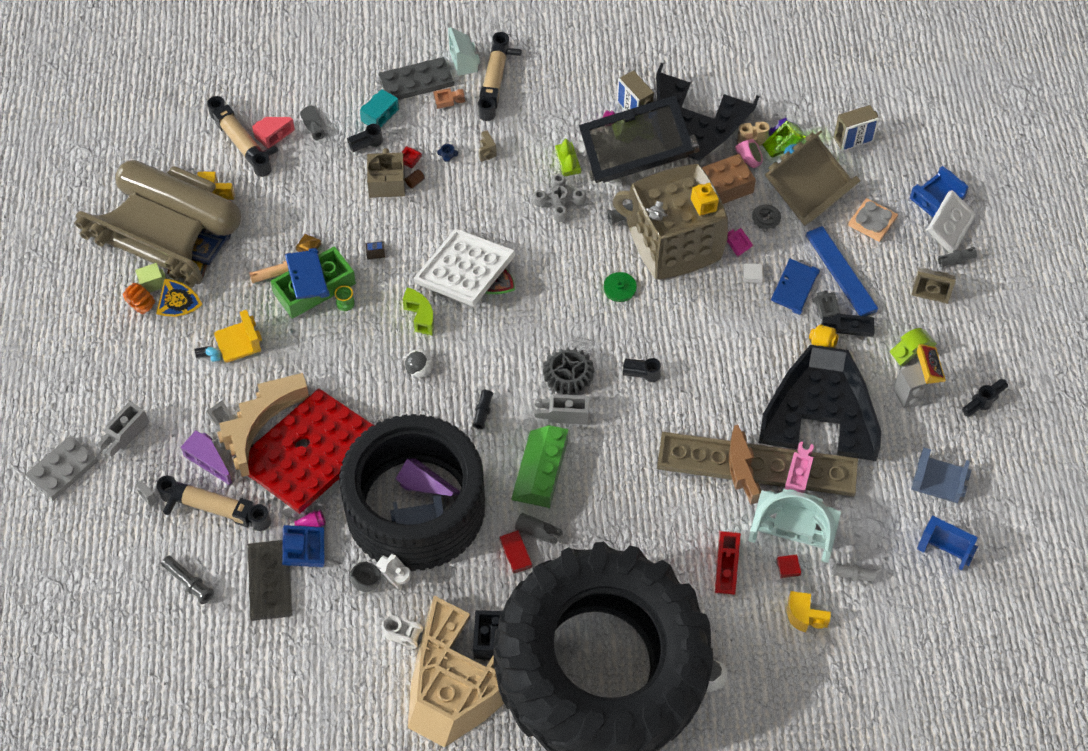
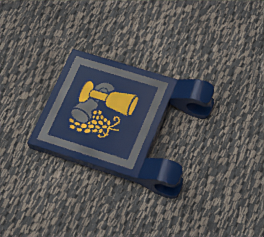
[192,229,231,265]

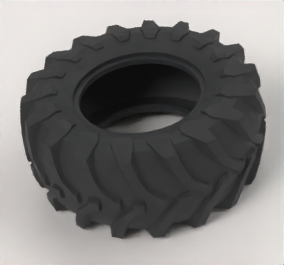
[493,541,714,751]

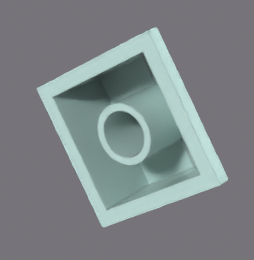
[448,27,480,76]

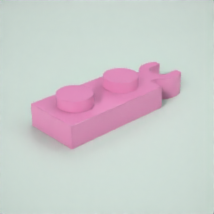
[784,442,814,493]

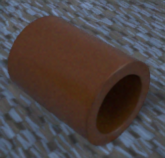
[405,169,425,189]

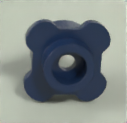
[437,144,458,162]

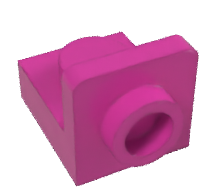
[727,228,754,257]

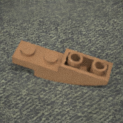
[729,425,761,505]

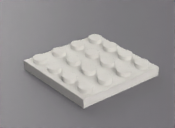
[413,228,516,307]

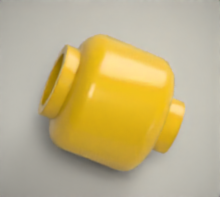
[809,324,839,348]

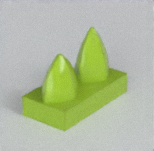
[555,138,581,176]

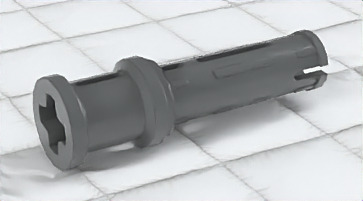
[161,555,214,604]

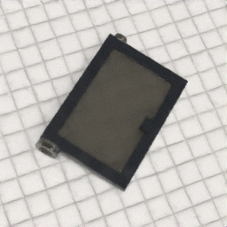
[579,95,700,183]

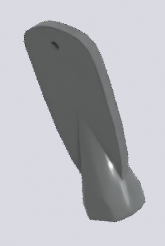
[300,105,325,140]

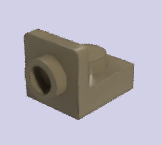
[478,130,497,162]

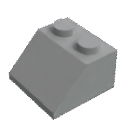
[893,363,928,408]

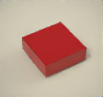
[402,146,422,168]
[776,554,801,578]

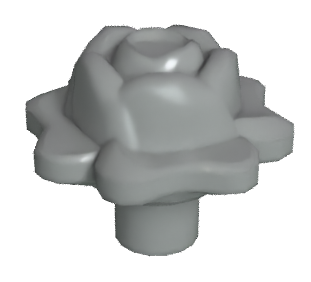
[646,201,668,221]

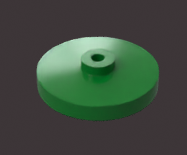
[603,272,637,302]

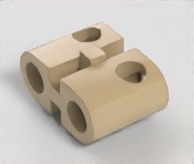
[737,122,770,146]

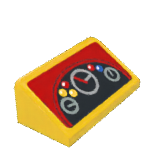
[917,344,946,384]

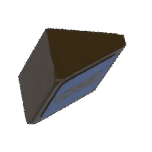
[366,241,385,259]

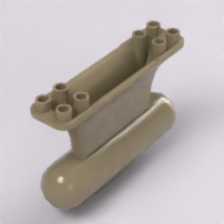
[74,160,241,288]

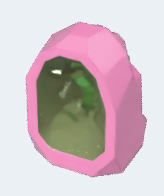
[735,139,763,168]

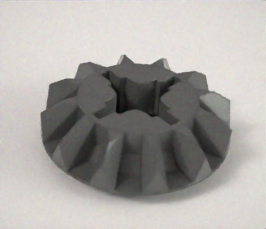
[752,205,781,230]

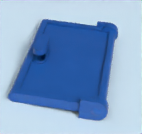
[285,248,330,299]
[771,258,820,315]

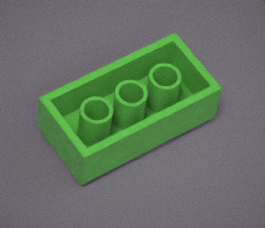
[270,246,356,319]

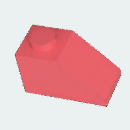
[252,117,295,149]

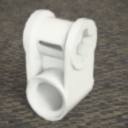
[383,615,424,649]

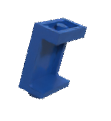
[910,166,969,218]
[917,515,978,571]

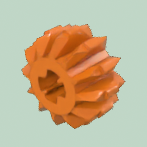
[123,283,155,314]

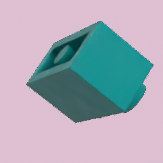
[360,89,399,128]

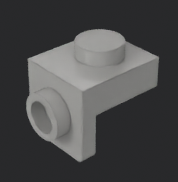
[205,401,237,431]

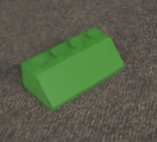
[511,425,568,508]

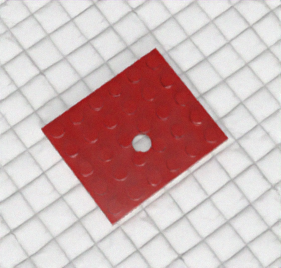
[233,388,374,514]

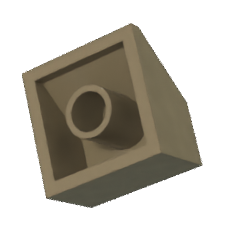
[911,267,956,304]

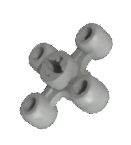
[533,174,586,222]

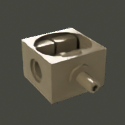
[367,148,405,198]

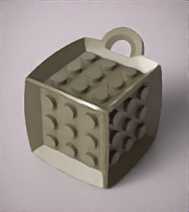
[613,164,728,280]

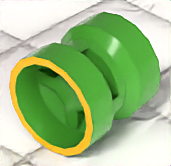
[334,286,355,311]

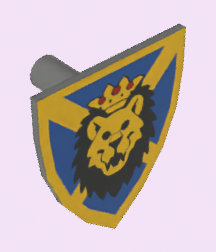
[156,278,203,317]

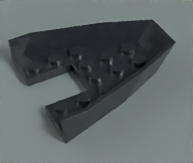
[656,63,760,161]
[758,345,881,461]

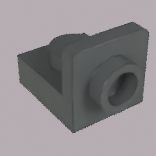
[812,290,840,319]

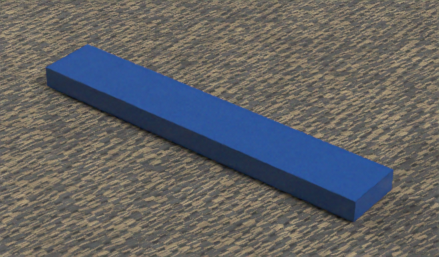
[806,226,878,316]

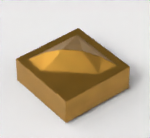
[296,234,321,252]

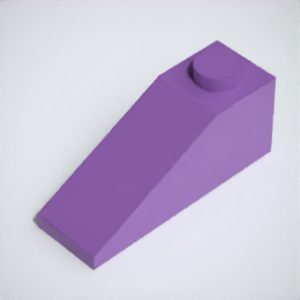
[181,430,232,485]
[395,458,460,496]

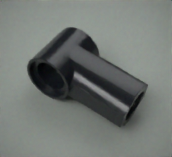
[347,124,383,152]
[623,358,661,382]

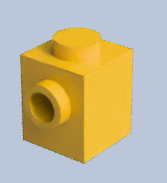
[691,183,719,216]

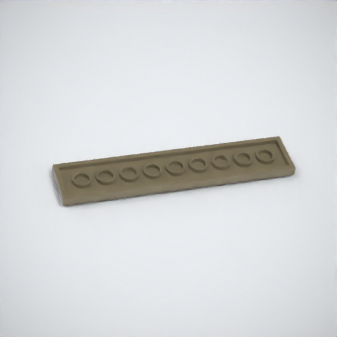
[657,432,858,497]

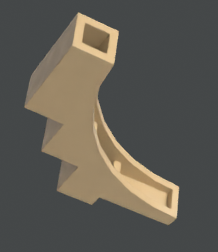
[217,373,309,477]

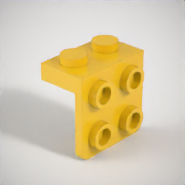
[214,309,262,363]

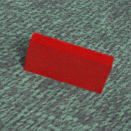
[499,530,532,574]

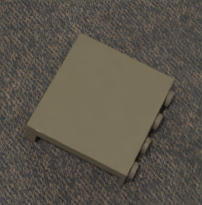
[765,130,860,226]

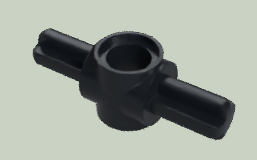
[962,379,1008,417]

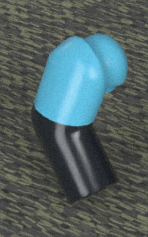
[194,346,221,362]

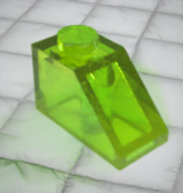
[762,120,806,158]

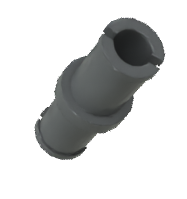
[938,247,977,267]

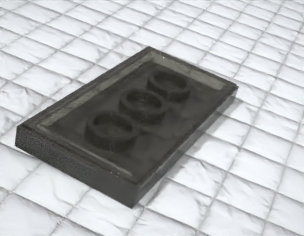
[247,540,293,621]

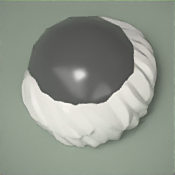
[405,349,434,378]
[706,660,728,693]

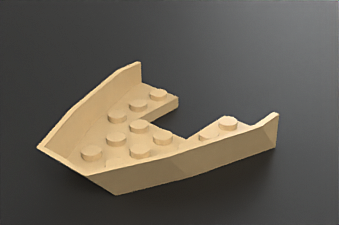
[408,596,504,747]

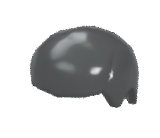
[350,561,381,592]

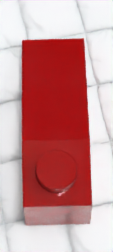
[715,530,741,595]

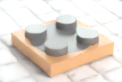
[848,198,898,242]

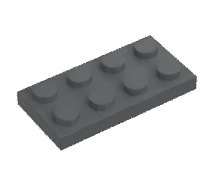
[378,57,454,100]

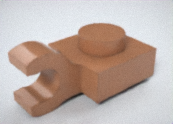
[433,88,465,109]

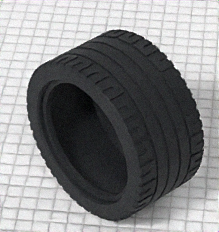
[339,414,485,571]

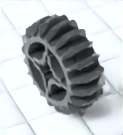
[543,347,594,395]

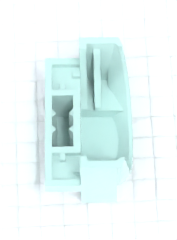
[748,489,841,563]

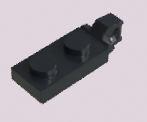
[821,313,874,337]

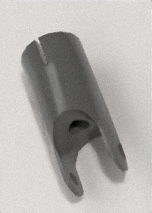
[515,513,563,544]

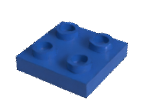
[282,525,325,567]

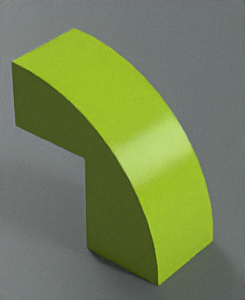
[402,287,434,336]

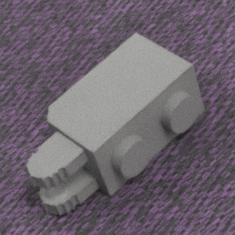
[534,394,589,425]
[97,401,149,457]

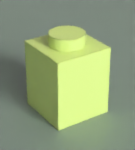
[135,263,166,292]

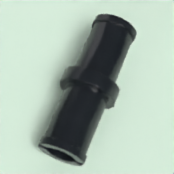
[472,389,493,429]

